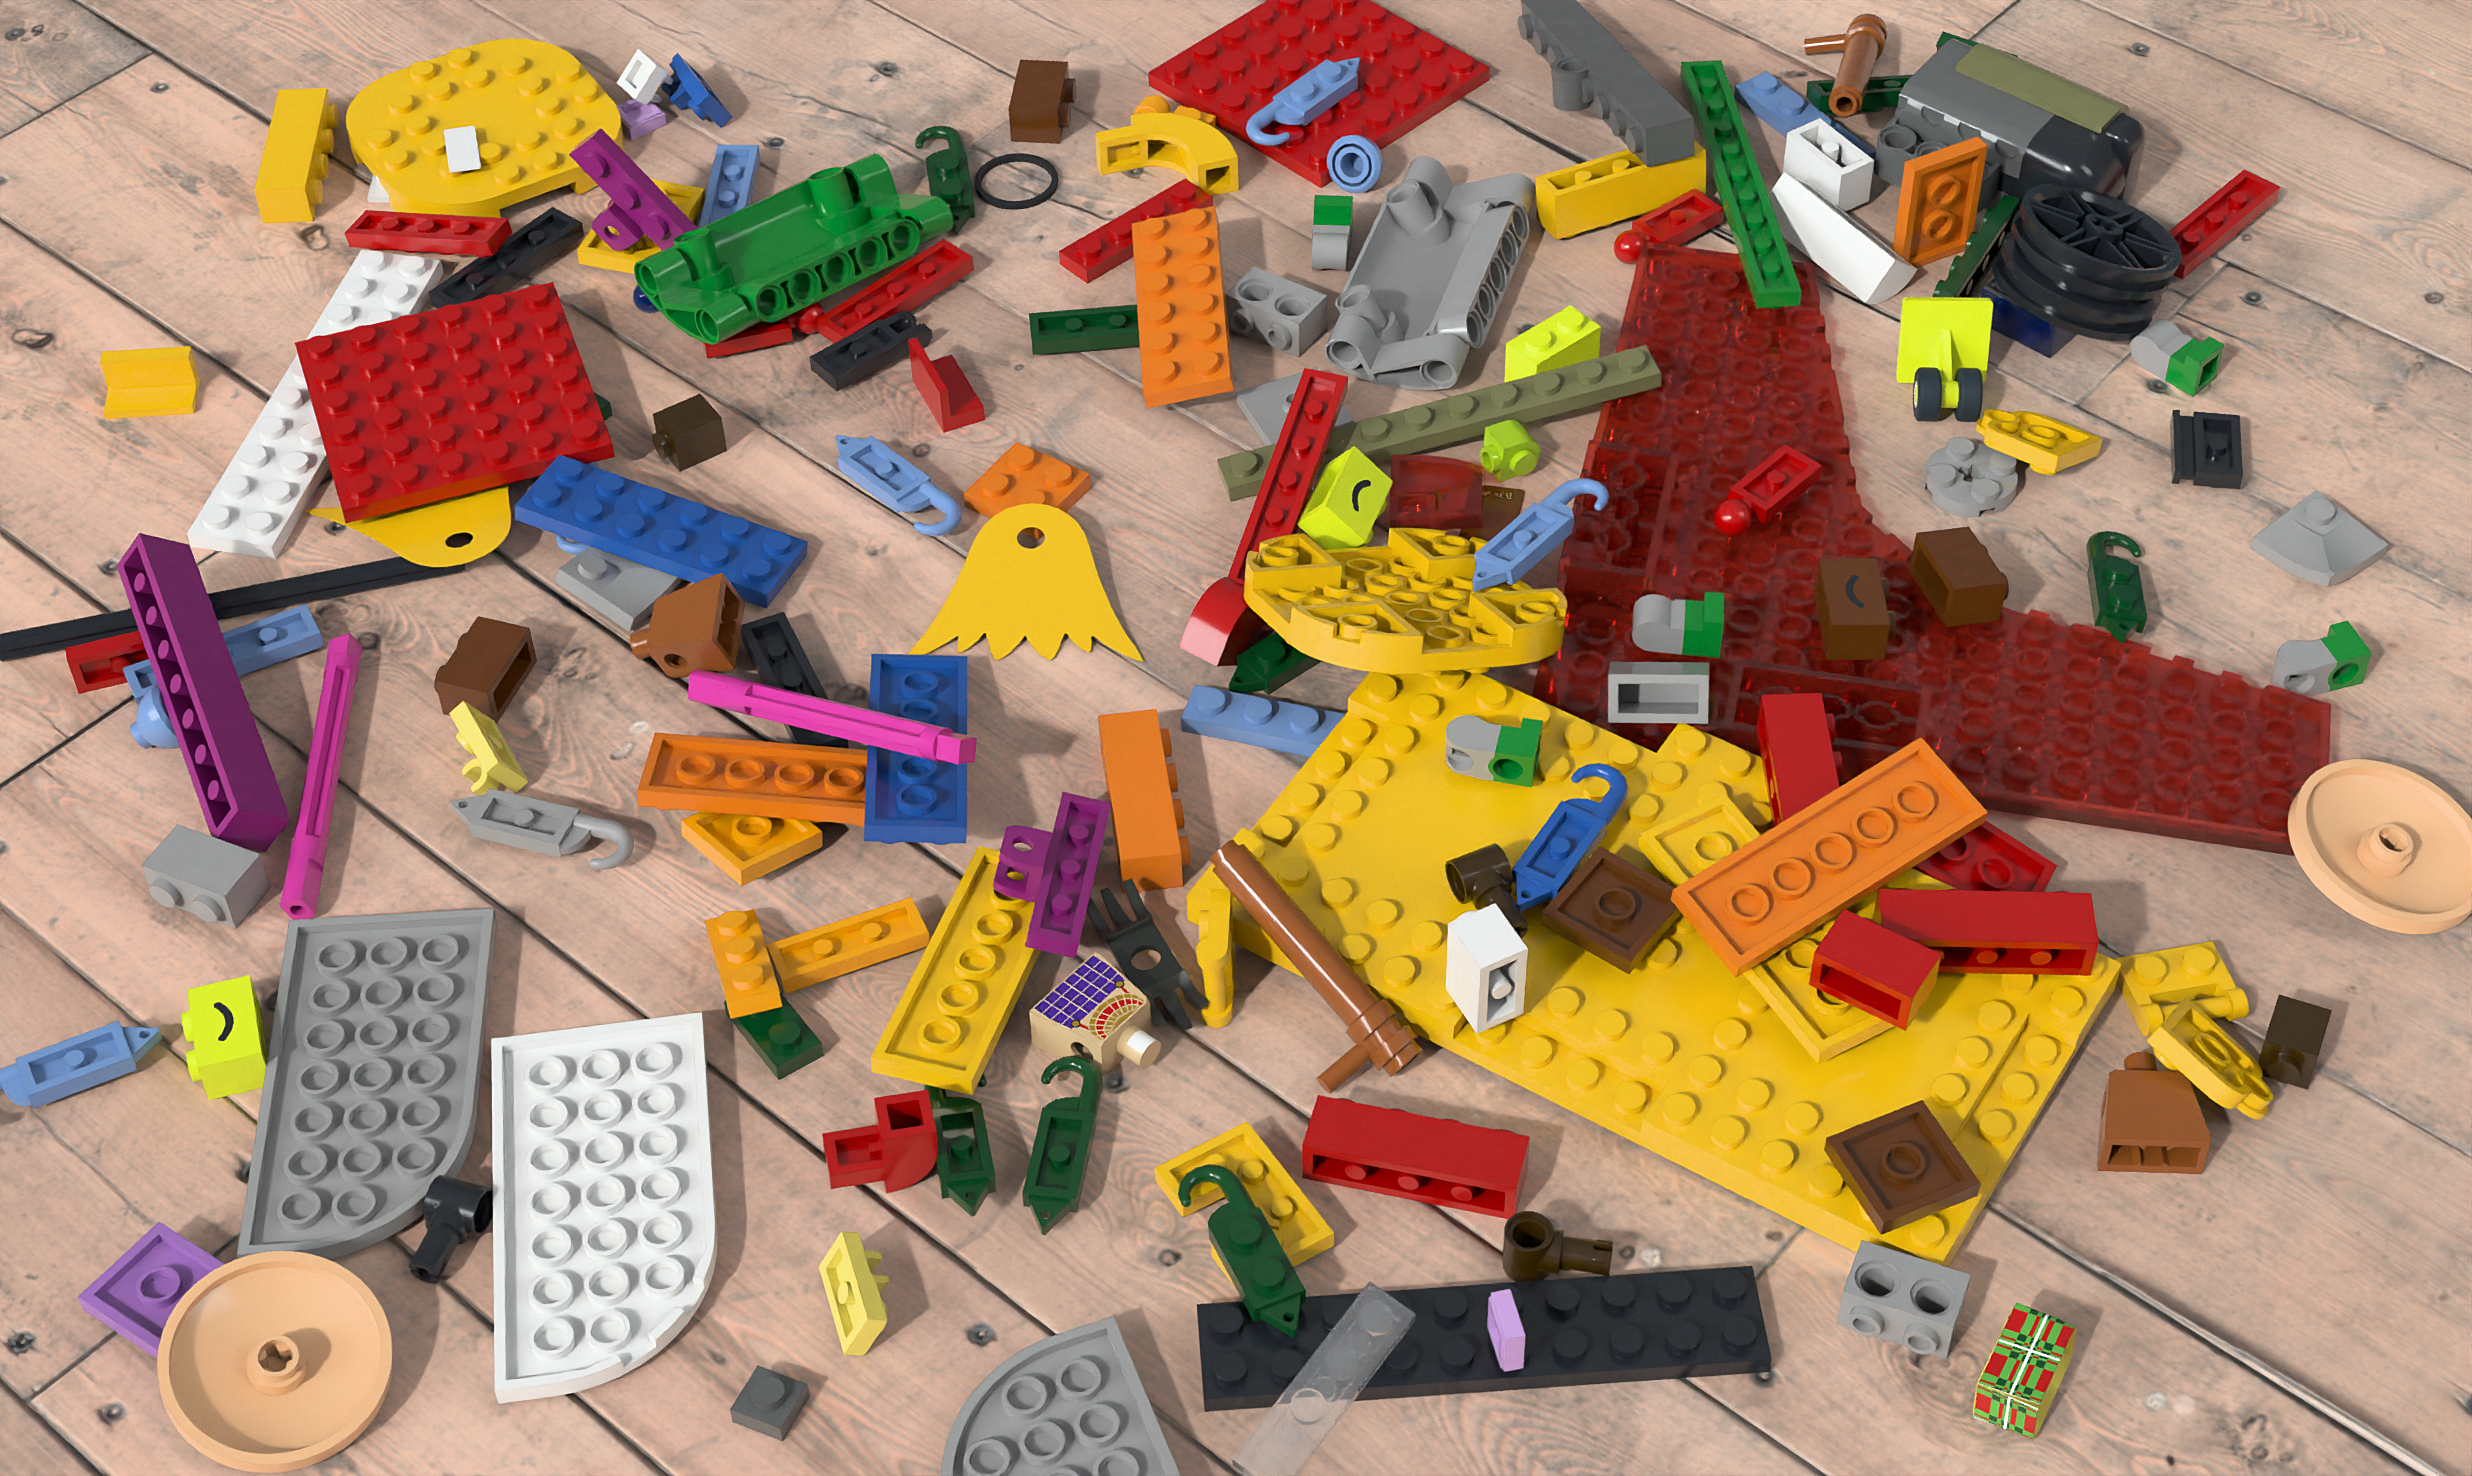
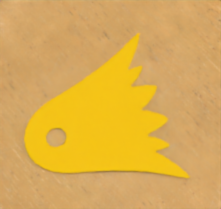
[304,483,511,567]
[908,503,1143,662]

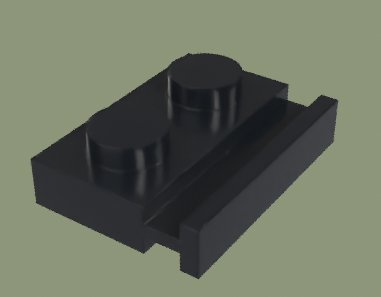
[2170,410,2243,489]

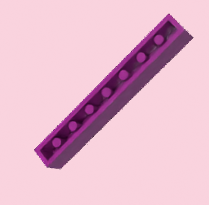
[116,533,291,852]

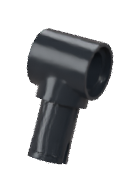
[408,1175,493,1284]

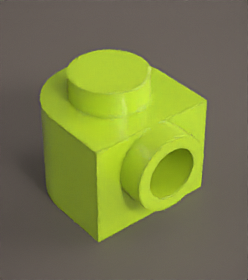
[1480,420,1541,483]

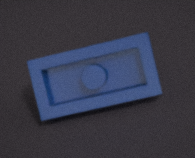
[661,53,732,128]

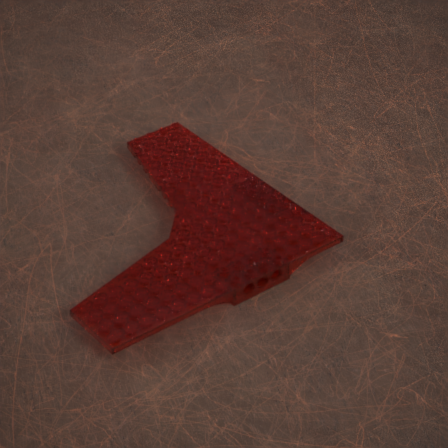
[1531,242,2331,856]

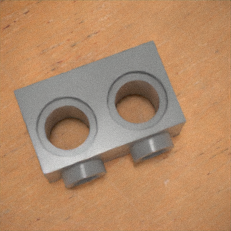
[1226,266,1327,358]
[1837,1240,1971,1359]

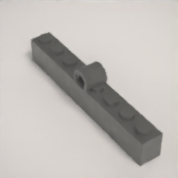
[1518,0,1695,167]

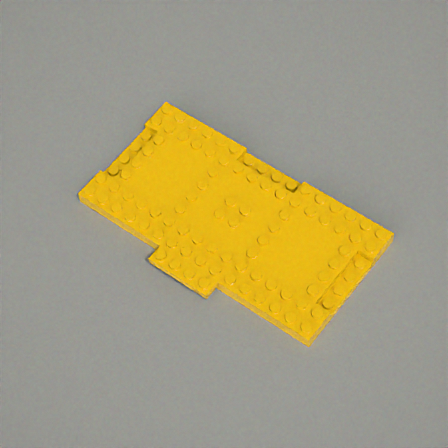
[1187,669,2122,1267]

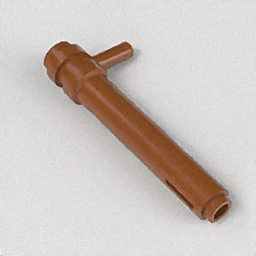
[1804,13,1888,118]
[1210,839,1423,1094]

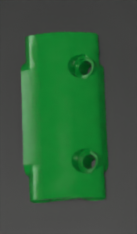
[634,153,953,345]

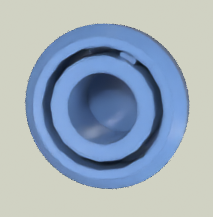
[1327,135,1383,193]
[130,685,180,749]

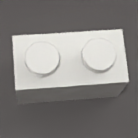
[1783,118,1874,212]
[1445,903,1528,1034]

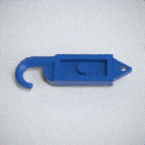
[1512,763,1629,912]

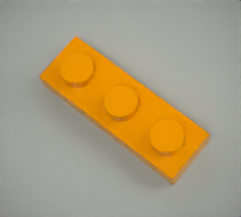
[766,897,930,994]
[705,909,782,1019]

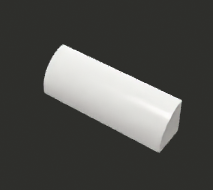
[1768,172,1918,304]

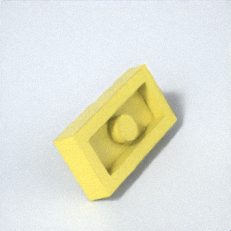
[449,701,529,796]
[819,1231,889,1356]

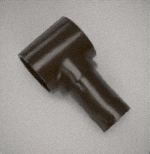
[1445,843,1529,938]
[1502,1211,1613,1282]

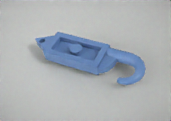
[1246,57,1360,146]
[836,435,962,536]
[1472,478,1609,591]

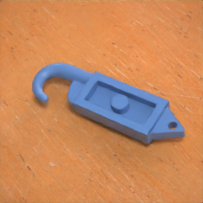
[0,1021,163,1108]

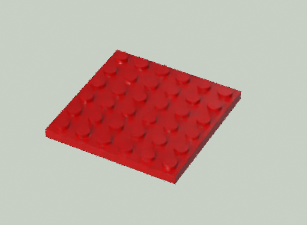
[1148,0,1490,188]
[295,282,615,523]

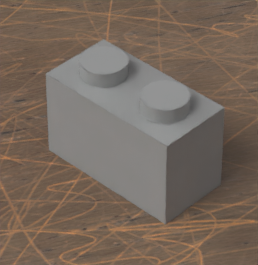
[1608,662,1709,724]
[141,824,271,929]

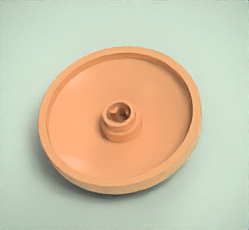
[2288,759,2472,934]
[157,1251,393,1473]

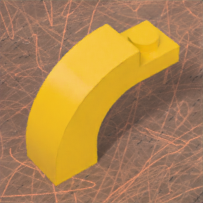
[1095,113,1239,196]

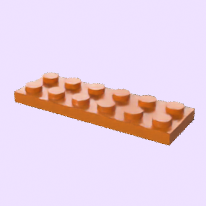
[1132,206,1234,408]
[637,732,867,827]
[1671,737,1988,978]

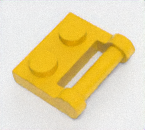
[1196,889,1236,1028]
[2114,941,2249,1037]

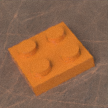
[963,442,1091,540]

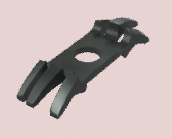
[1086,878,1208,1031]

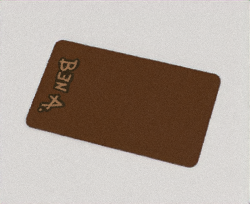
[1459,484,1524,542]

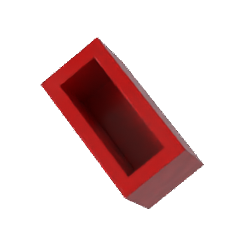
[1809,909,1942,1031]

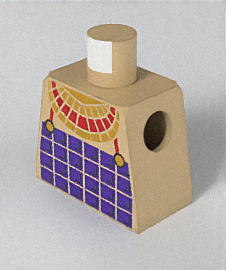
[1029,951,1161,1075]

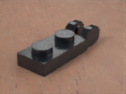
[810,310,933,391]

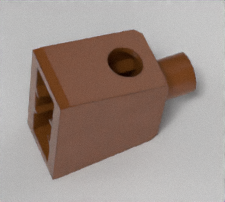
[630,573,745,678]
[2097,1052,2211,1174]

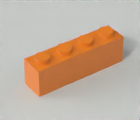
[1098,709,1191,894]

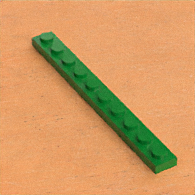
[1680,60,1802,309]

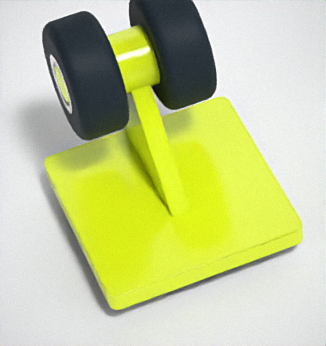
[1896,297,1993,422]

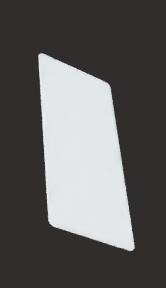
[444,126,481,173]

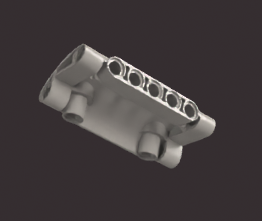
[1324,156,1536,391]

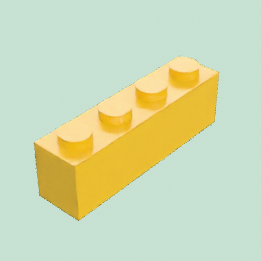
[254,88,340,223]
[1535,140,1706,240]

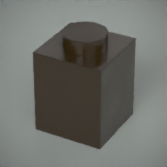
[652,394,727,472]
[2258,994,2332,1090]

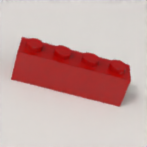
[1756,693,1843,828]
[1872,888,2099,976]
[1302,1095,1530,1219]

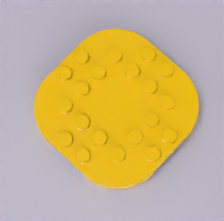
[346,39,625,218]
[1243,528,1567,677]

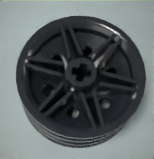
[1992,184,2182,341]

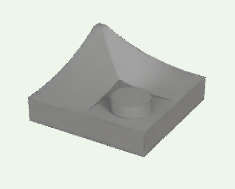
[2250,490,2388,587]
[555,546,683,632]

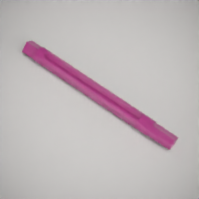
[280,633,363,920]
[688,669,977,764]

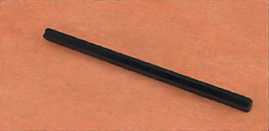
[0,545,466,662]

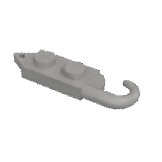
[450,788,634,870]

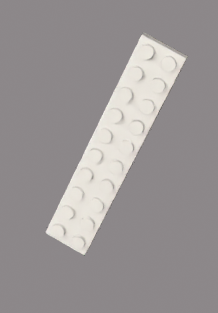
[187,250,444,559]

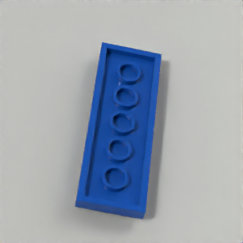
[515,455,808,609]
[864,654,967,845]

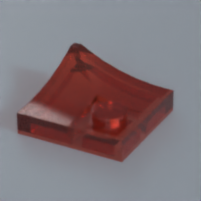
[1389,454,1486,530]

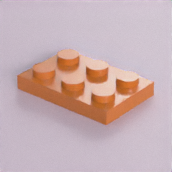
[1893,136,1988,268]

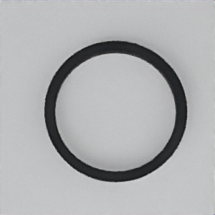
[975,153,1058,210]

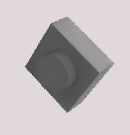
[730,1365,810,1441]

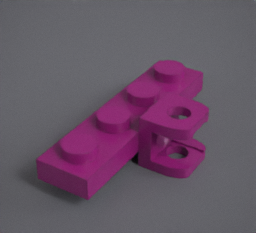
[569,127,698,251]
[993,792,1111,958]

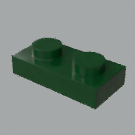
[724,991,824,1080]

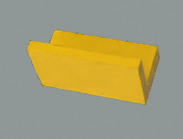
[100,346,200,419]

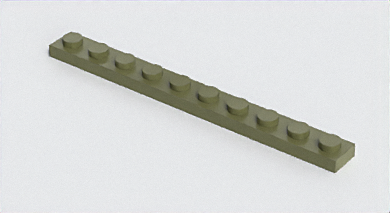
[1217,345,1661,501]

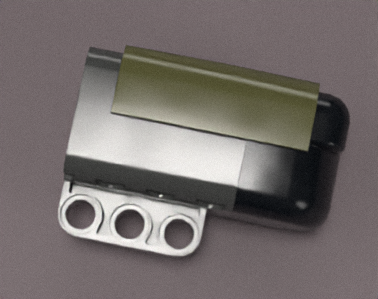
[1874,39,2146,214]

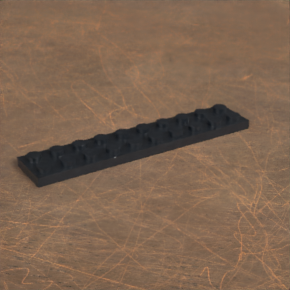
[1197,1266,1772,1412]

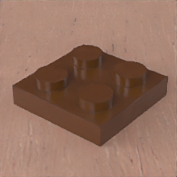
[1541,847,1681,974]
[1824,1100,1981,1235]

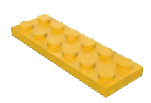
[1638,794,1894,1064]
[871,846,1041,1095]

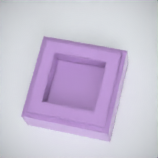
[617,99,667,140]
[1487,1289,1525,1372]

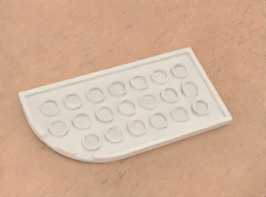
[491,1012,718,1404]

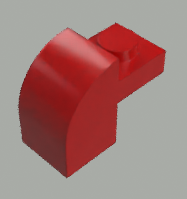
[1179,577,1274,667]
[822,1090,938,1194]

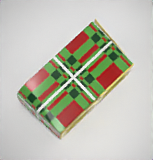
[1973,1302,2077,1440]

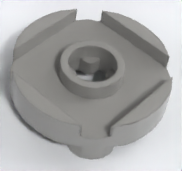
[1923,437,2018,518]

